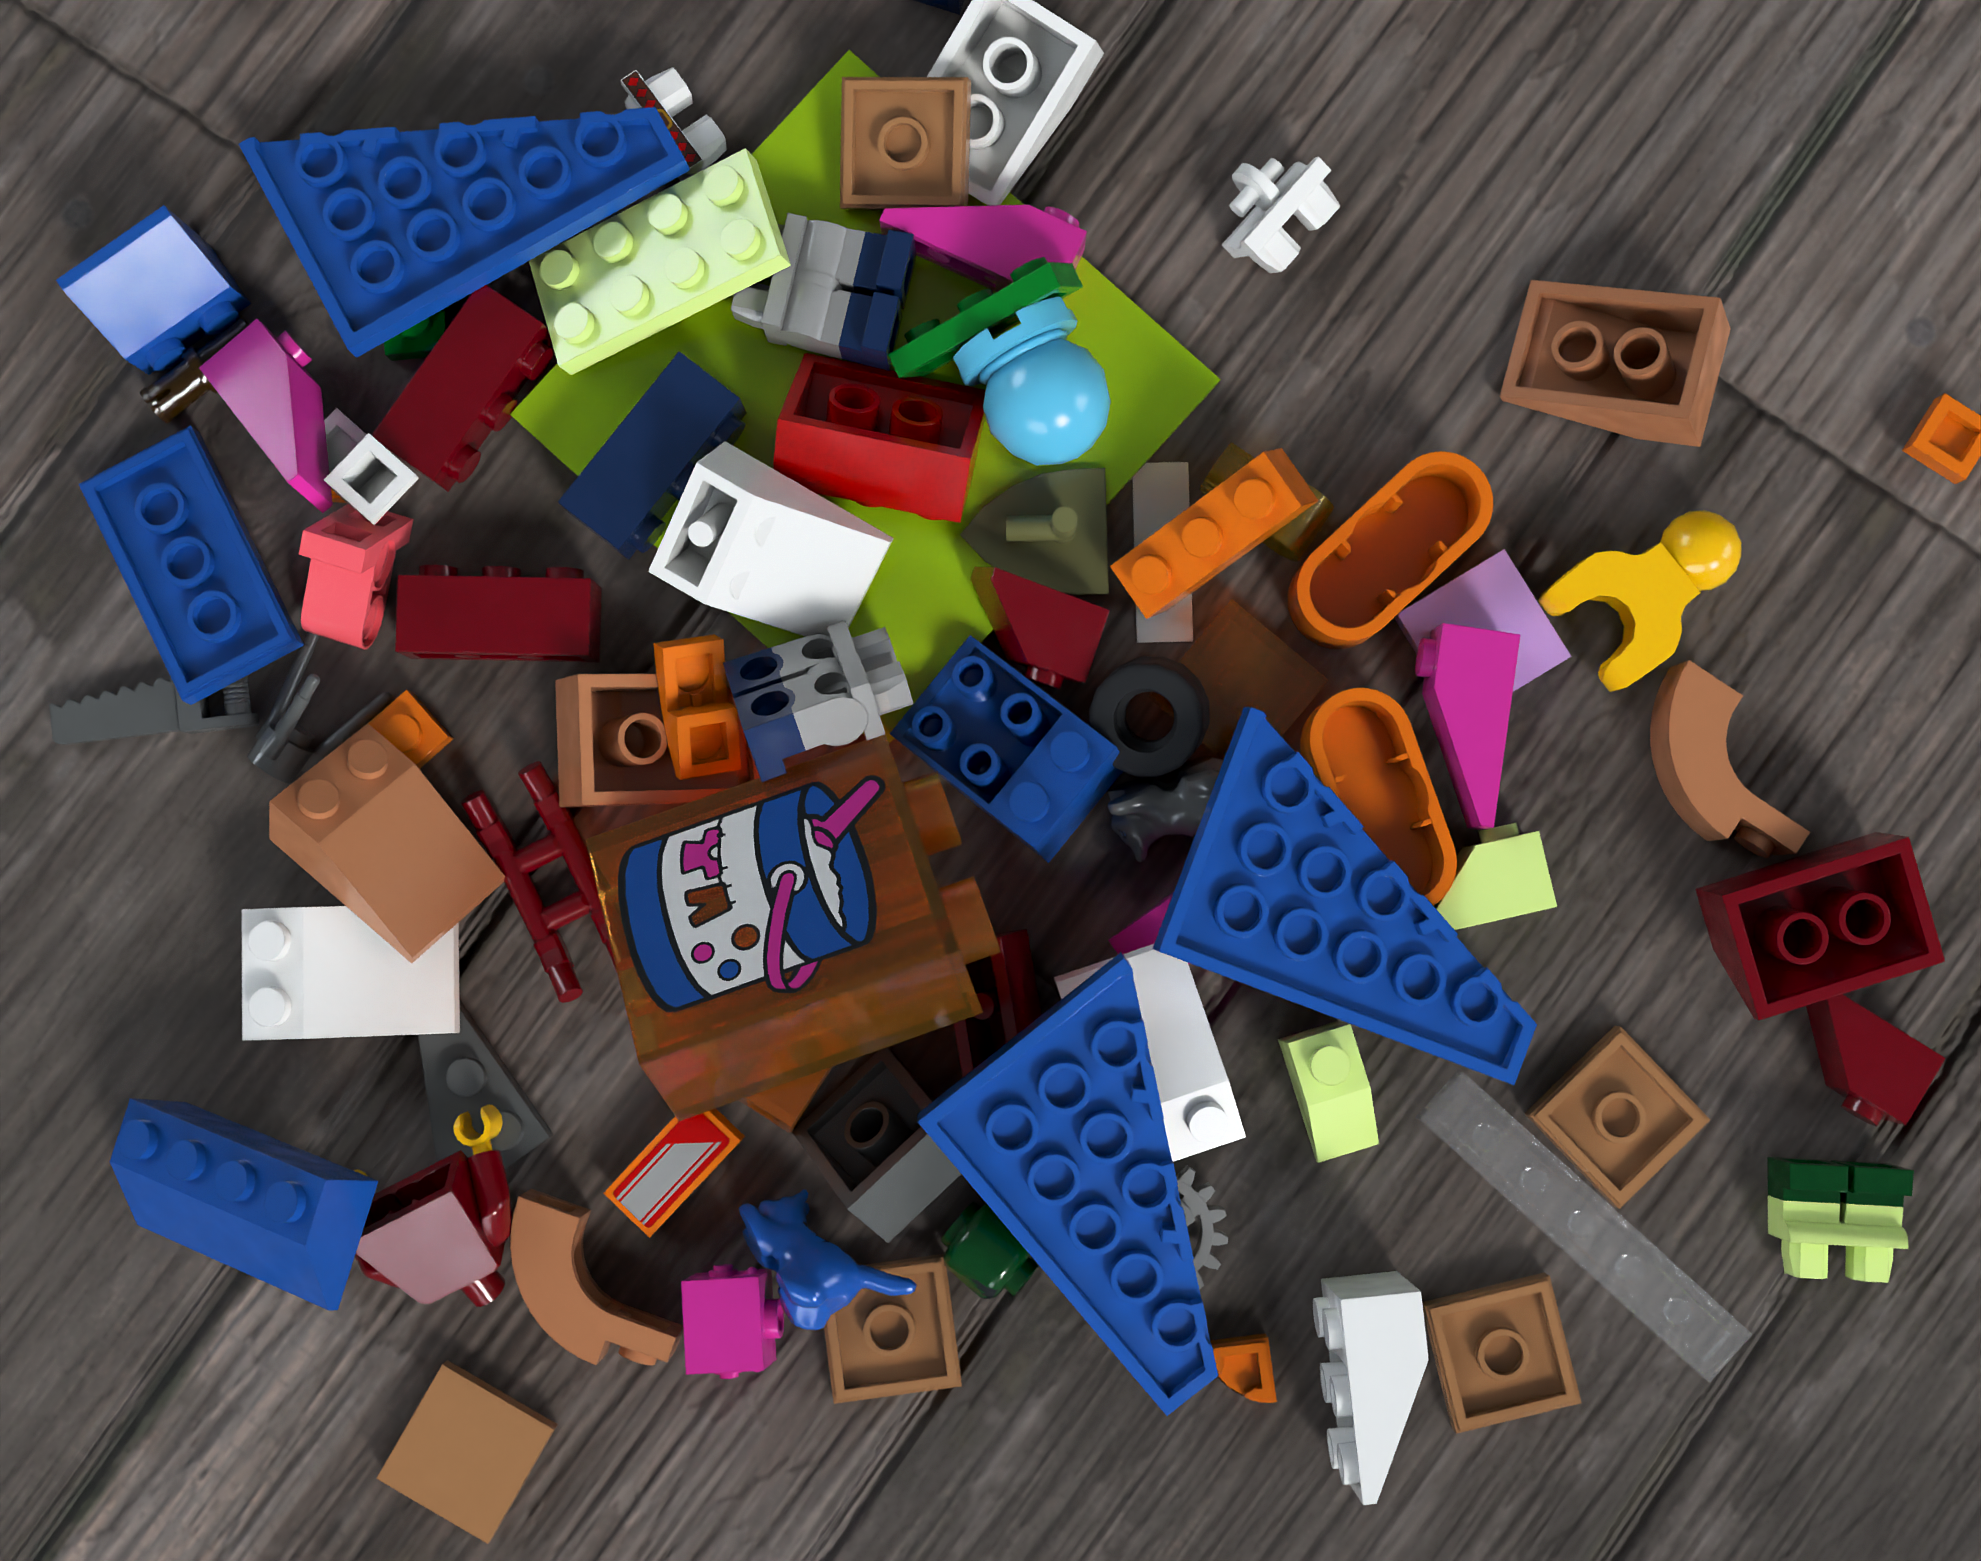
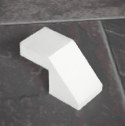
[324,408,419,525]

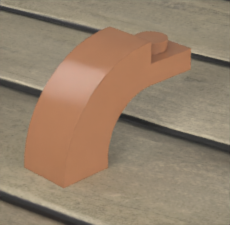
[1650,660,1810,858]
[510,1189,684,1365]

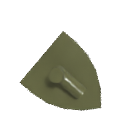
[960,468,1109,595]

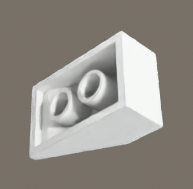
[927,0,1104,206]
[242,906,460,1041]
[1054,944,1246,1162]

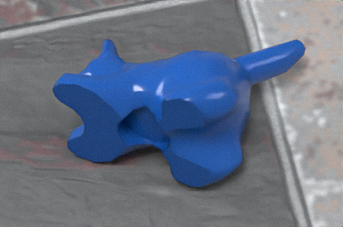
[739,1189,917,1330]

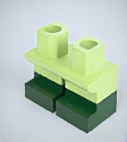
[1767,1157,1914,1283]

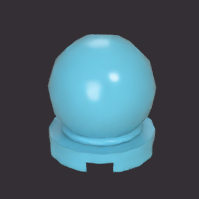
[953,296,1111,465]

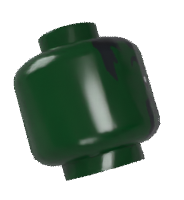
[941,1202,1039,1299]

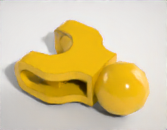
[1538,510,1742,692]

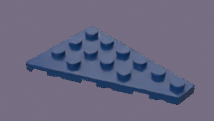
[239,107,690,358]
[1152,707,1537,1085]
[917,952,1218,1416]

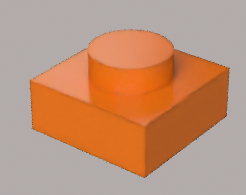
[1902,393,1981,484]
[368,690,454,769]

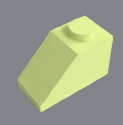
[1434,823,1557,930]
[1278,1021,1379,1163]

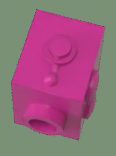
[681,1264,784,1379]

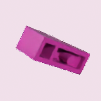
[879,204,1087,292]
[199,318,333,513]
[1415,623,1521,830]

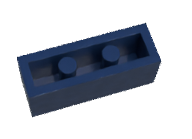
[558,351,747,560]

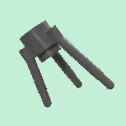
[247,632,392,784]

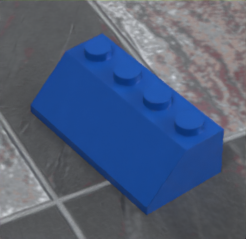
[110,1098,378,1311]

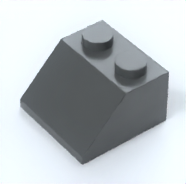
[792,1045,961,1243]

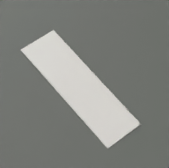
[1132,462,1193,643]

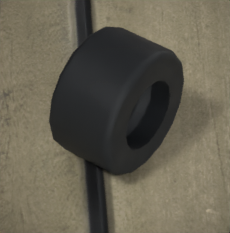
[1089,656,1210,776]

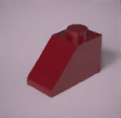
[971,567,1110,690]
[1806,994,1946,1127]

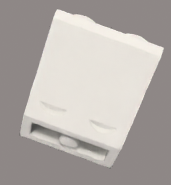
[648,441,894,636]
[1313,1271,1429,1505]

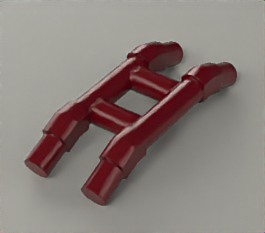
[461,761,635,1003]

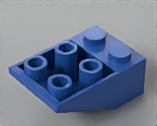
[889,635,1123,863]

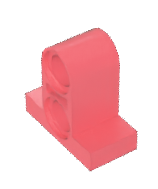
[299,504,414,650]

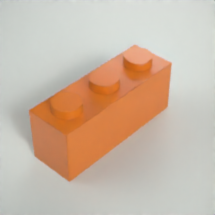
[1110,448,1319,619]

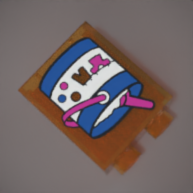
[585,735,1001,1121]

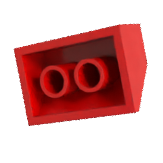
[773,353,986,523]

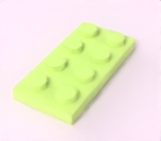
[529,148,791,375]

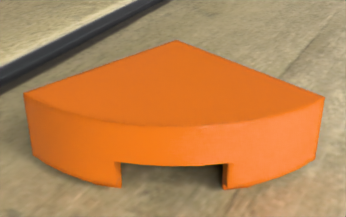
[1210,1333,1277,1403]

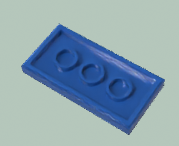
[79,425,304,705]

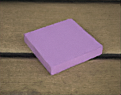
[1394,549,1572,692]

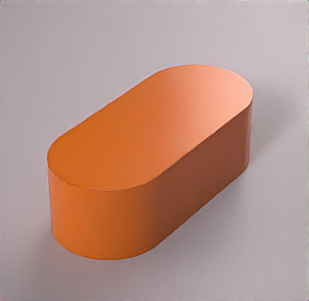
[1288,451,1493,649]
[1300,688,1457,906]

